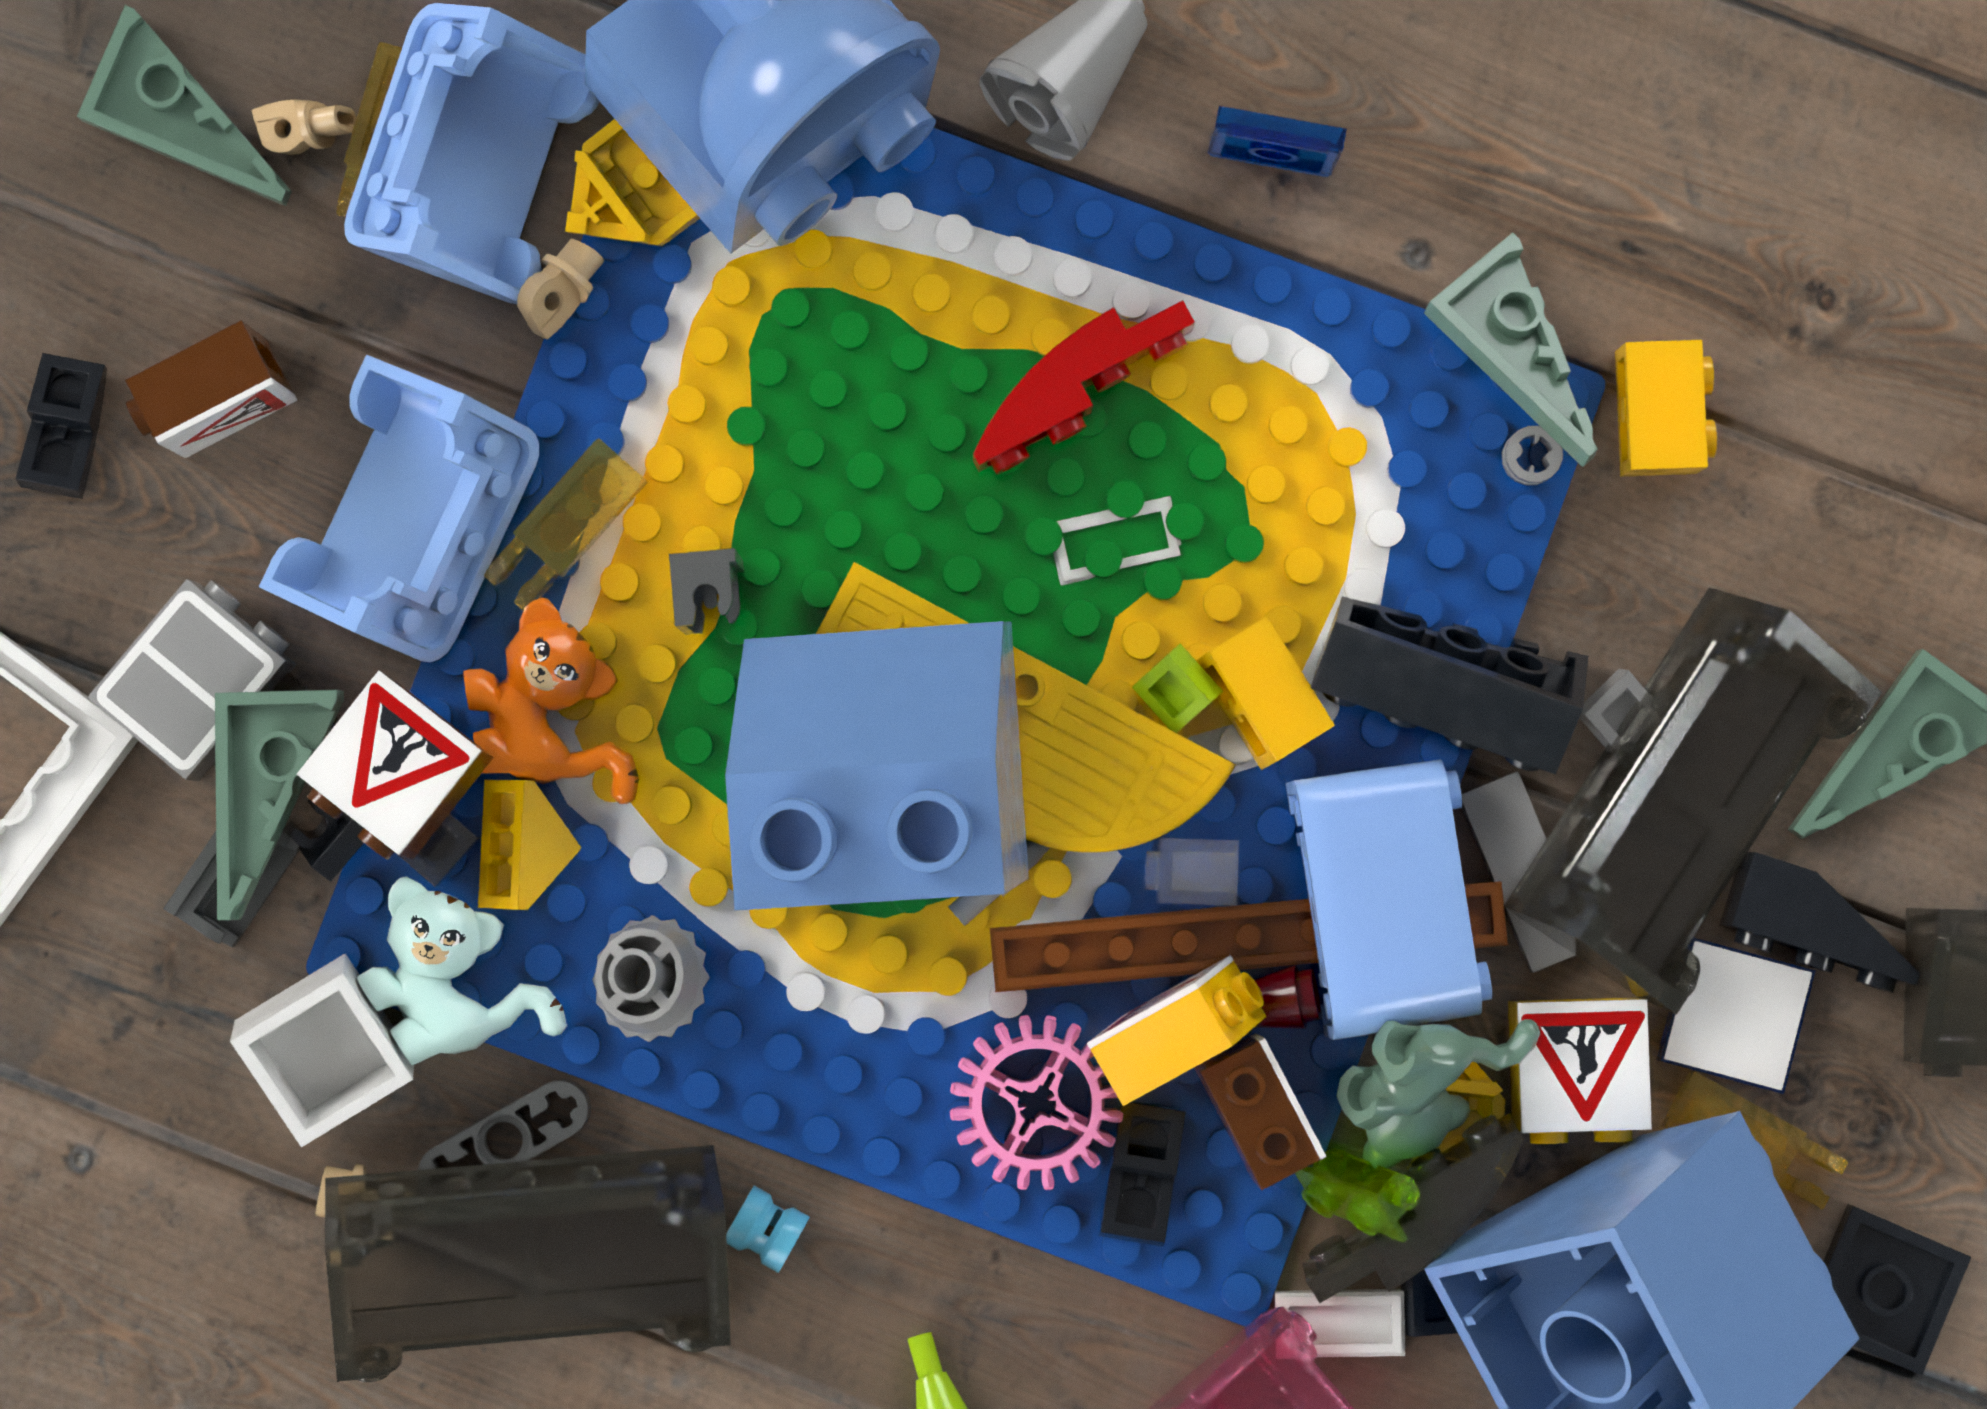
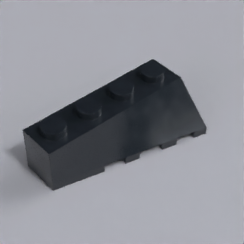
[1311,596,1589,775]

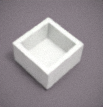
[230,954,414,1147]

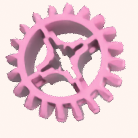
[950,1015,1123,1190]

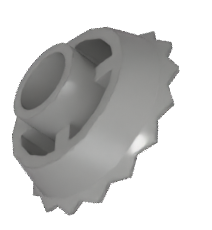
[592,915,710,1042]

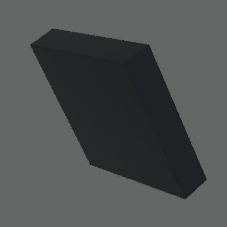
[1823,1204,1971,1375]

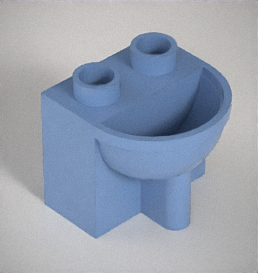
[585,0,940,254]

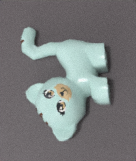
[357,876,567,1065]

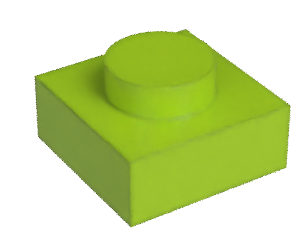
[1132,643,1223,733]

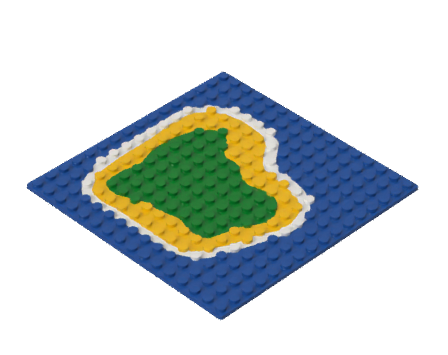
[306,128,1605,1328]

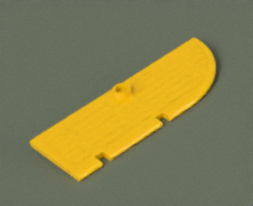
[816,562,1236,853]

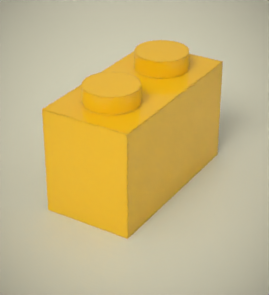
[1615,340,1717,477]

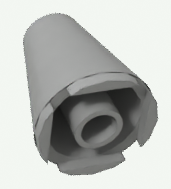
[979,0,1148,160]

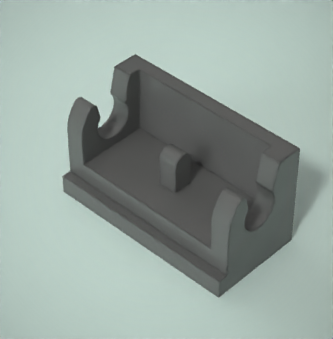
[669,548,744,635]
[163,827,300,947]

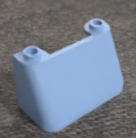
[344,3,600,304]
[259,355,539,662]
[1285,759,1492,1040]

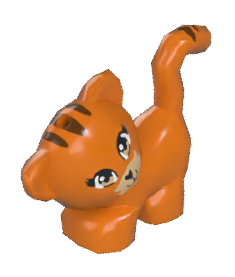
[463,598,639,804]

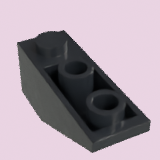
[1719,852,1920,993]

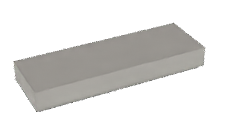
[1461,771,1592,973]

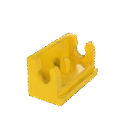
[1196,616,1335,770]

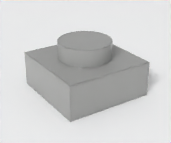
[1579,669,1668,760]

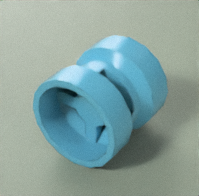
[723,1185,810,1273]

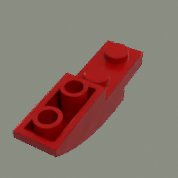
[973,300,1195,474]

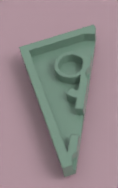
[77,5,292,206]
[1424,232,1598,467]
[1788,649,1987,839]
[215,690,344,920]

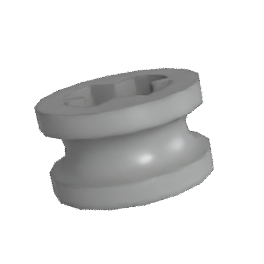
[1502,426,1563,486]

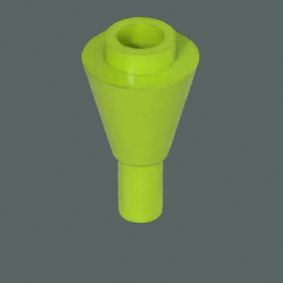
[907,1332,968,1409]

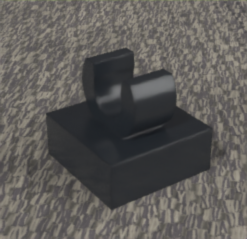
[286,799,364,882]

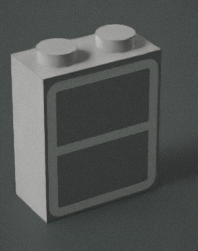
[87,579,297,781]

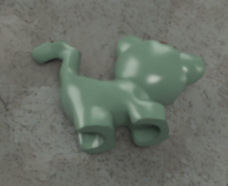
[1336,1019,1540,1170]

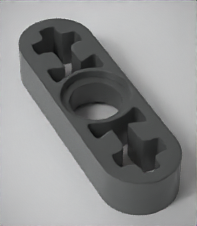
[418,1079,591,1202]

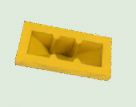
[478,780,581,910]

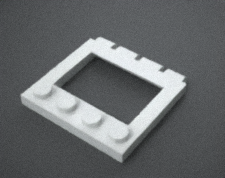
[0,632,138,927]

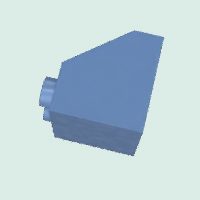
[725,621,1029,910]
[1424,1111,1860,1409]

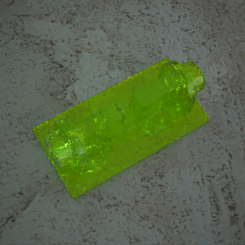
[1295,1148,1420,1243]

